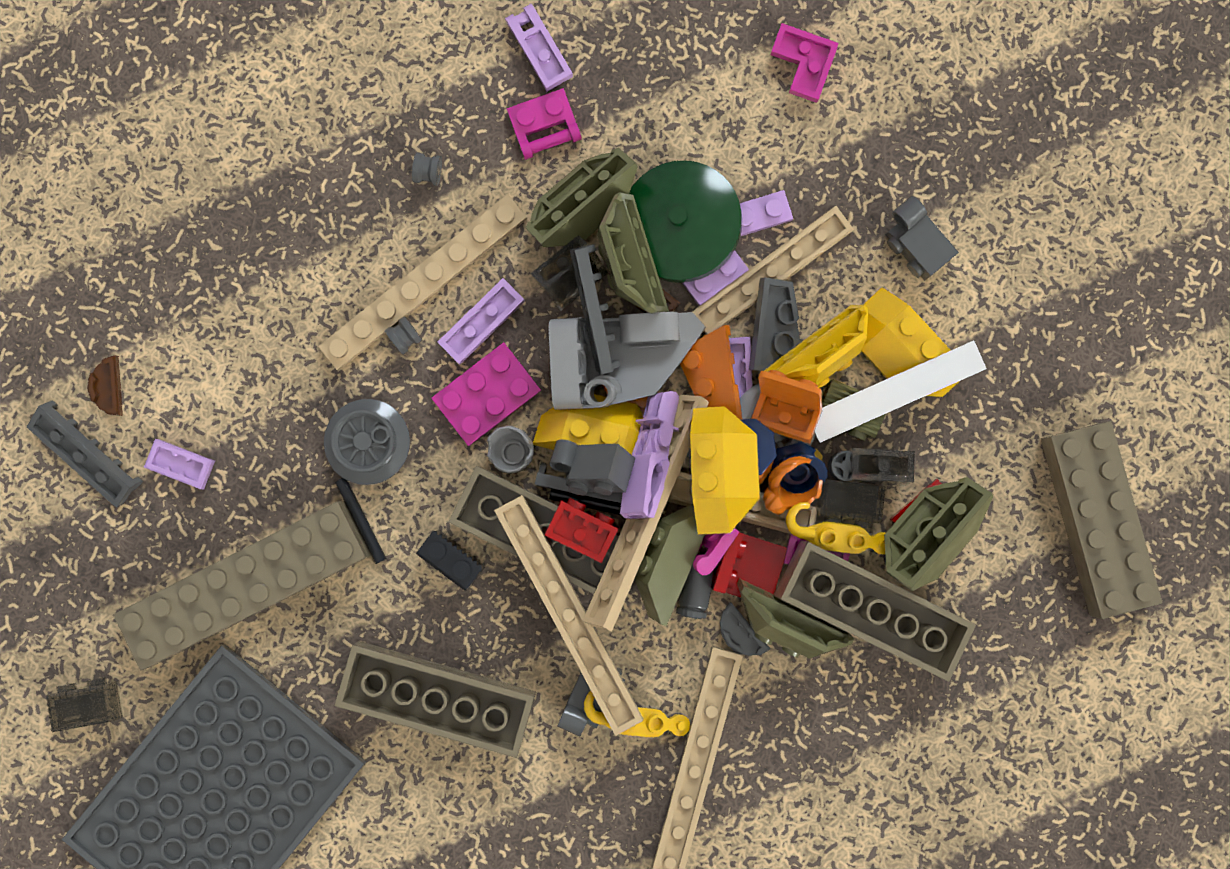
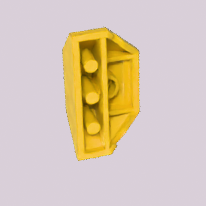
[861,287,960,397]
[758,305,868,388]
[533,394,644,455]
[690,406,760,535]

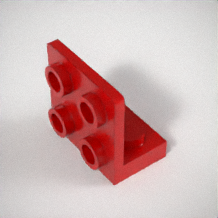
[545,497,618,563]
[712,532,787,597]

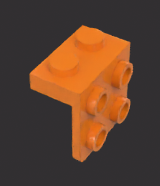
[751,370,822,444]

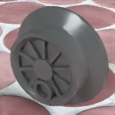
[324,399,410,485]

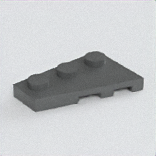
[749,277,803,371]

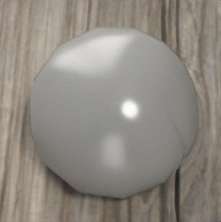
[487,426,534,474]

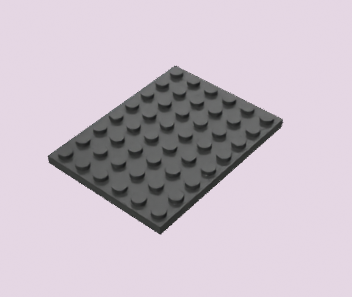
[62,644,366,869]

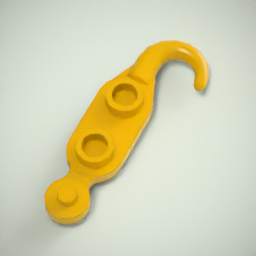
[786,502,886,554]
[584,691,690,738]

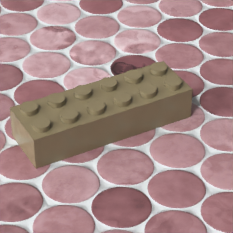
[1041,421,1162,619]
[448,466,619,594]
[774,540,976,682]
[335,641,536,758]

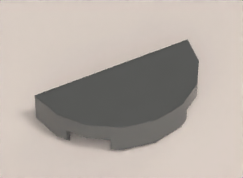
[720,602,771,656]

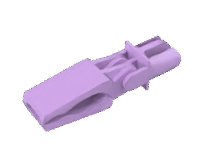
[620,391,679,519]

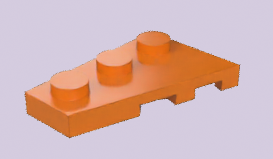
[680,325,743,420]

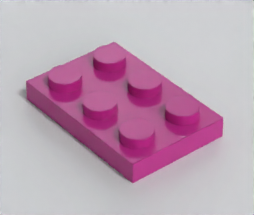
[432,342,541,447]

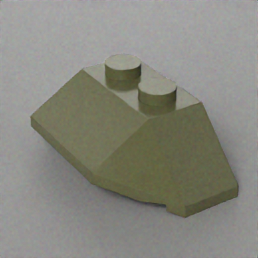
[526,148,638,247]
[597,193,669,314]
[884,477,993,591]
[635,504,705,626]
[737,578,854,659]

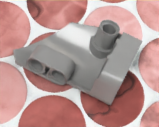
[549,312,706,410]

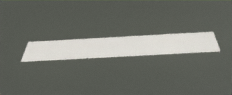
[815,341,987,443]

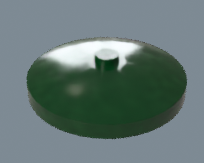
[629,160,742,283]

